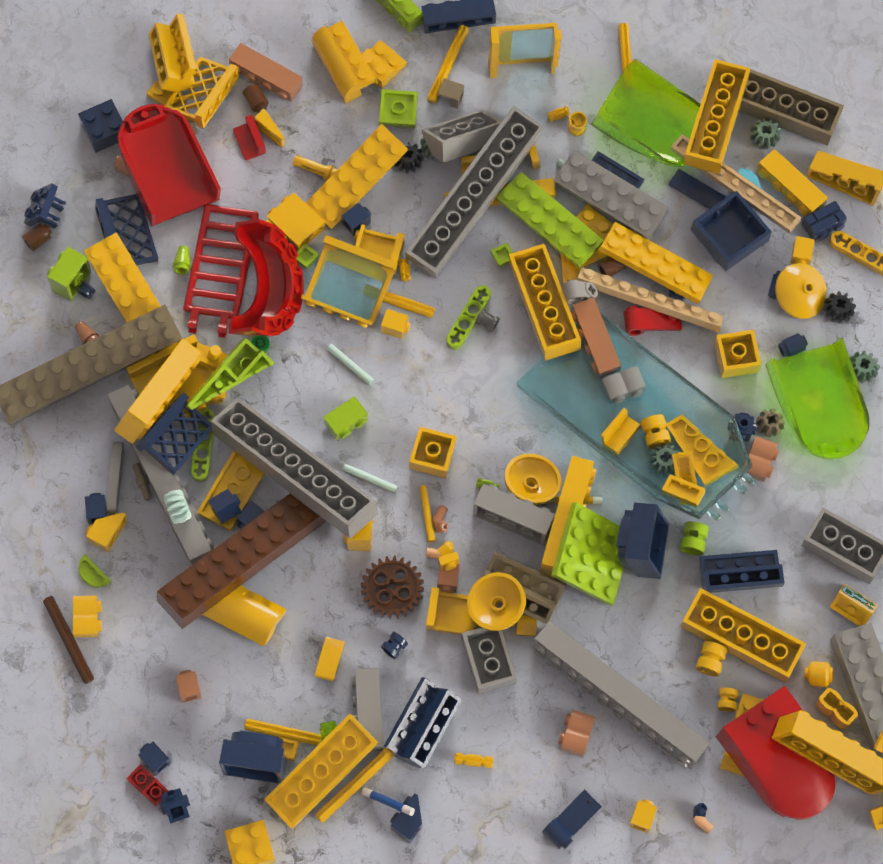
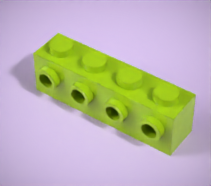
[376,0,423,33]

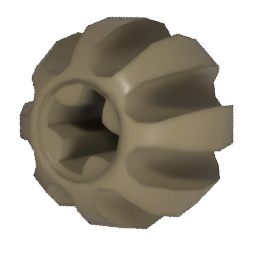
[756,409,785,437]

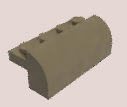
[482,551,566,624]

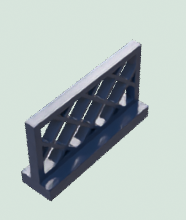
[95,194,159,265]
[135,392,212,475]

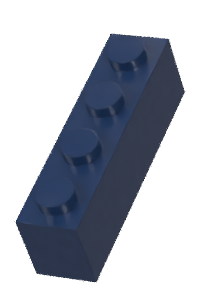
[421,0,496,34]

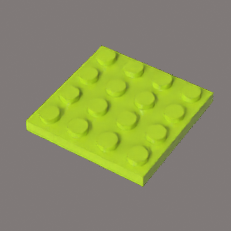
[551,502,624,605]

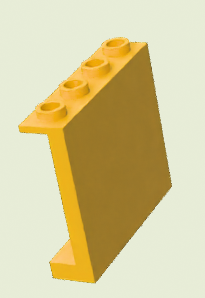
[126,334,227,428]

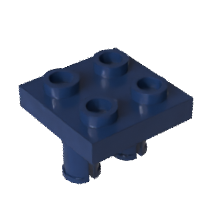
[24,183,66,228]

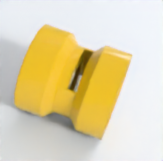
[568,112,587,136]
[717,687,739,712]

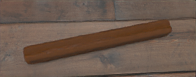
[43,596,94,684]

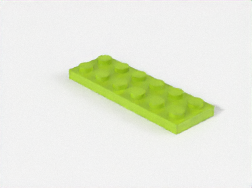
[496,172,604,269]

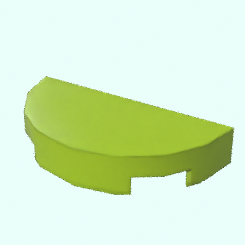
[79,554,112,588]

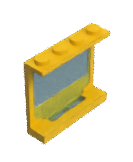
[488,23,562,78]
[301,235,398,328]

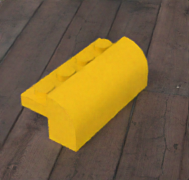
[148,13,197,91]
[311,20,376,104]
[202,586,286,646]

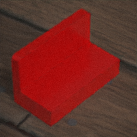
[233,115,266,160]

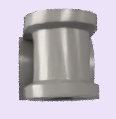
[562,280,598,304]

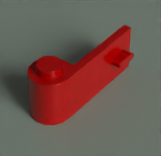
[623,306,682,336]

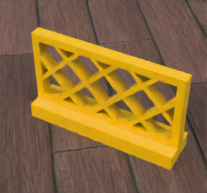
[164,57,239,129]

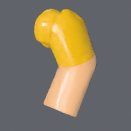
[426,541,454,559]

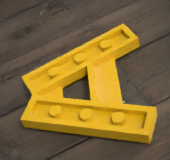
[560,204,613,283]

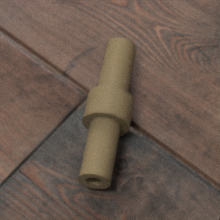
[132,463,152,501]

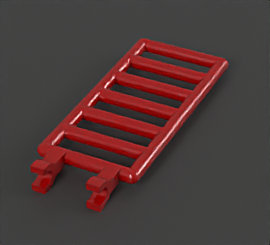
[183,204,259,338]

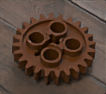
[361,556,424,619]

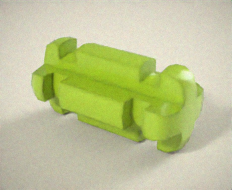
[476,478,500,489]

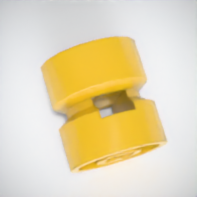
[640,414,671,449]
[695,641,728,677]

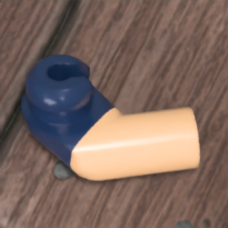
[693,803,714,834]

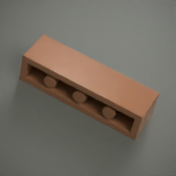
[229,43,303,102]
[571,297,621,378]

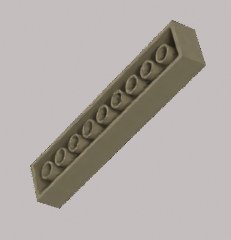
[0,305,183,425]

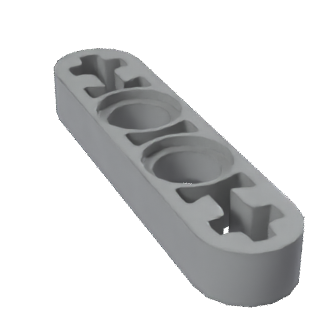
[106,442,124,514]

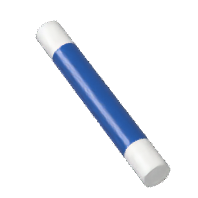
[362,787,415,816]

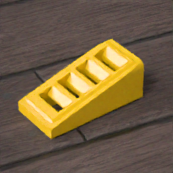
[254,109,285,147]

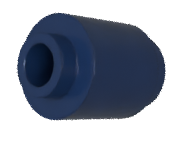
[778,333,808,358]

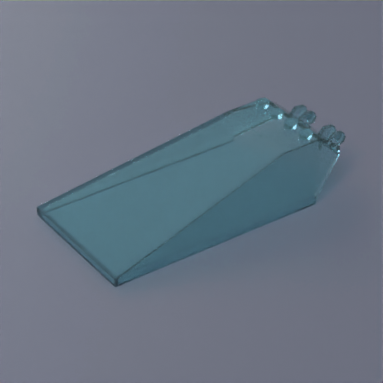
[516,312,756,521]

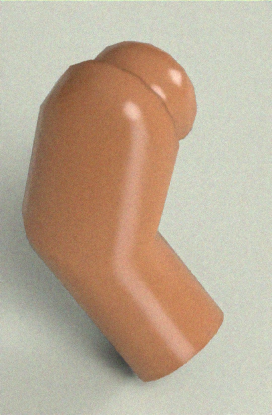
[432,505,449,534]

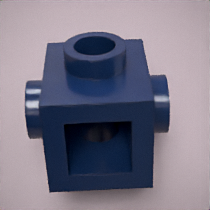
[728,413,757,442]
[160,788,190,824]

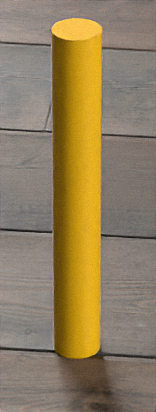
[419,485,435,543]

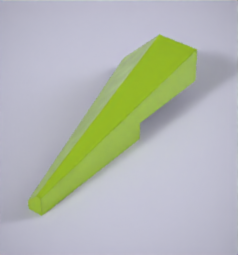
[185,338,274,410]

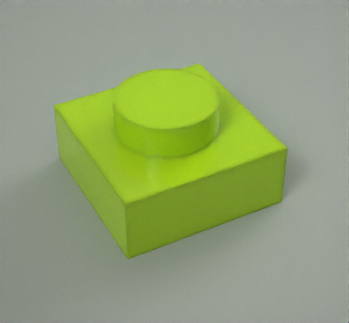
[490,242,513,268]
[296,243,319,270]

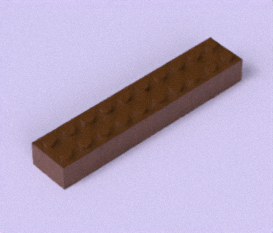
[157,493,327,629]

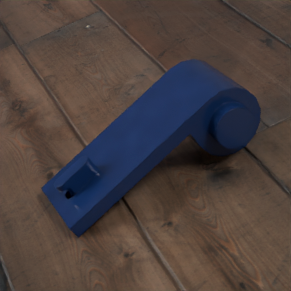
[542,789,602,849]

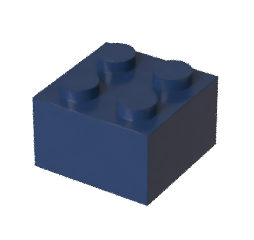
[78,99,123,153]

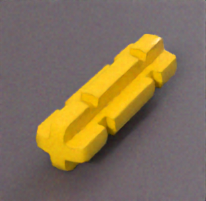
[454,753,493,768]

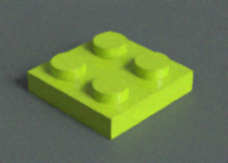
[379,89,418,128]

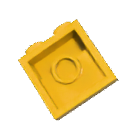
[362,40,407,88]

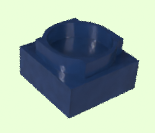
[691,191,772,272]
[616,502,670,579]
[219,730,287,784]

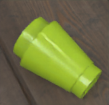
[172,246,191,275]

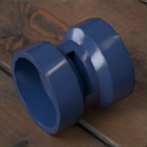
[380,631,408,659]

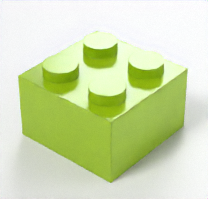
[47,247,92,301]

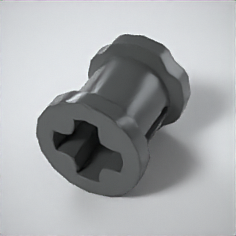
[475,309,500,332]

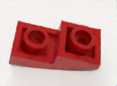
[126,764,168,807]

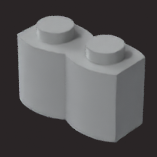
[602,366,646,404]

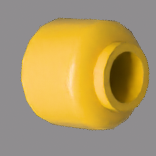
[804,661,834,688]

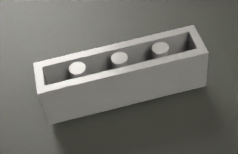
[351,668,384,751]

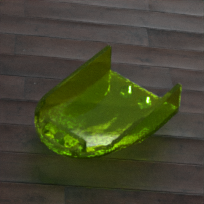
[590,58,700,167]
[765,337,869,460]

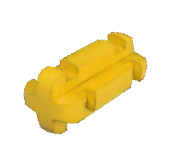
[547,106,570,122]
[399,258,411,282]

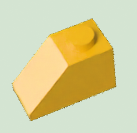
[86,512,128,552]

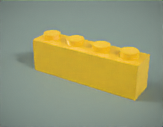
[757,149,828,216]

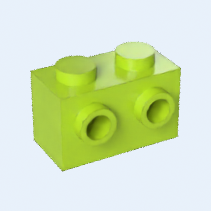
[323,396,368,441]

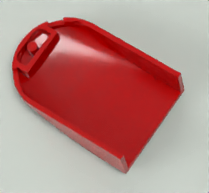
[118,104,221,226]
[715,686,836,820]

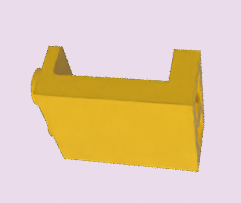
[267,192,325,251]
[354,224,405,275]
[426,587,478,635]

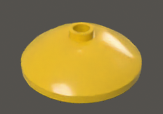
[775,263,827,319]
[504,454,562,505]
[467,572,526,631]

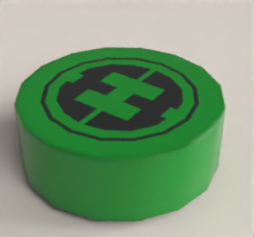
[251,336,270,353]

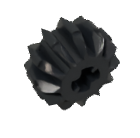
[394,142,424,174]
[823,291,856,324]

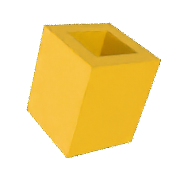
[790,236,815,265]
[381,309,411,339]
[629,799,657,833]

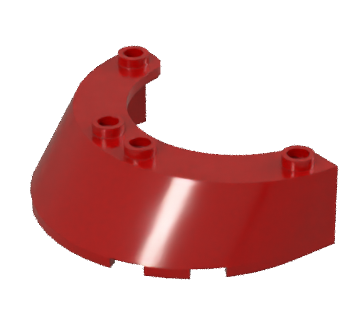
[229,219,304,336]

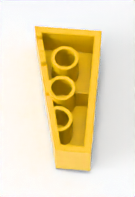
[806,151,883,206]

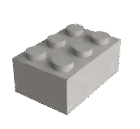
[461,628,517,694]

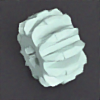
[164,489,191,524]

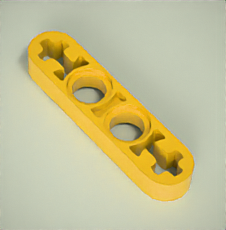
[829,231,883,276]

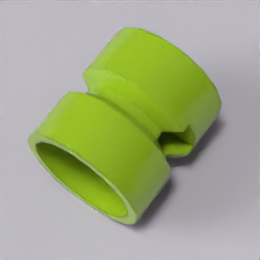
[679,521,709,556]

